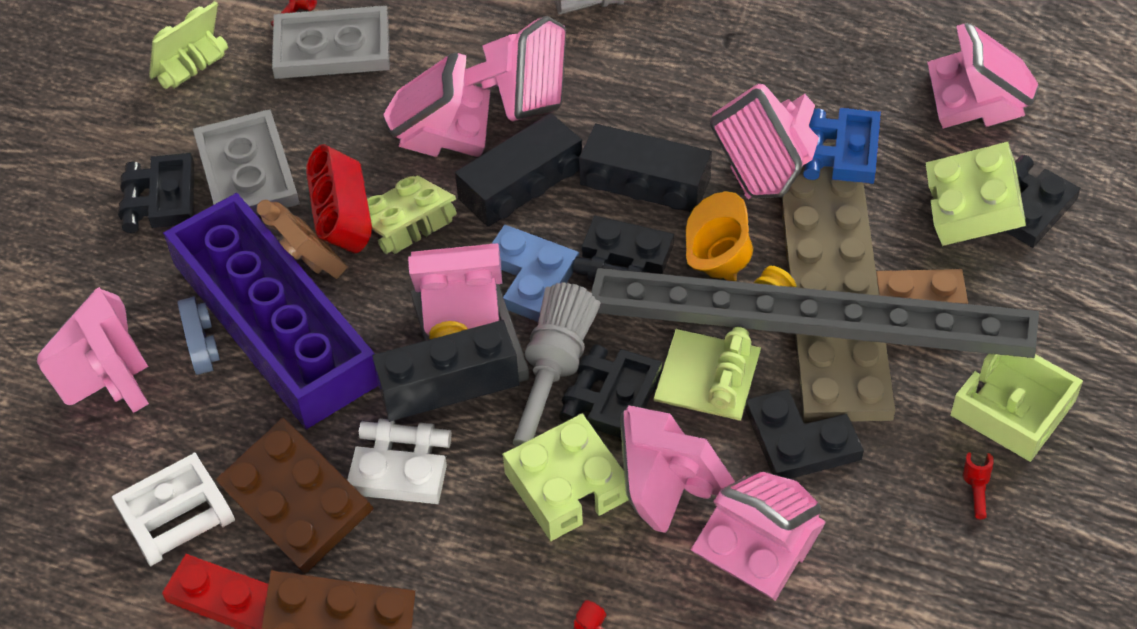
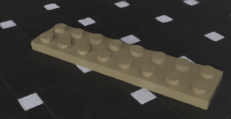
[780,143,895,423]

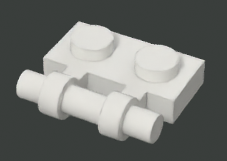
[347,419,452,504]

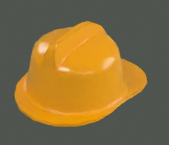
[686,191,753,281]

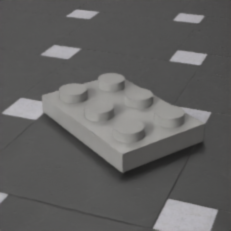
[272,6,390,79]
[193,109,300,215]

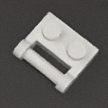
[111,453,235,566]

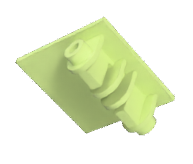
[149,1,228,89]
[367,175,457,254]
[654,327,761,421]

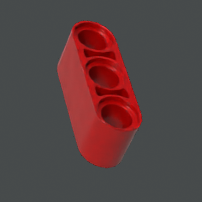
[306,144,372,254]

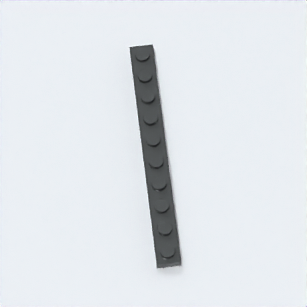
[591,268,1039,358]

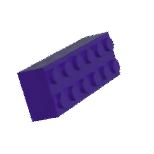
[163,193,378,429]

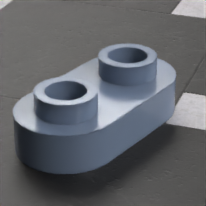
[177,296,220,375]

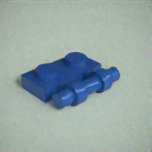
[803,108,881,184]

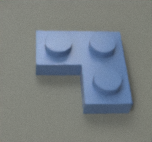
[492,224,579,322]

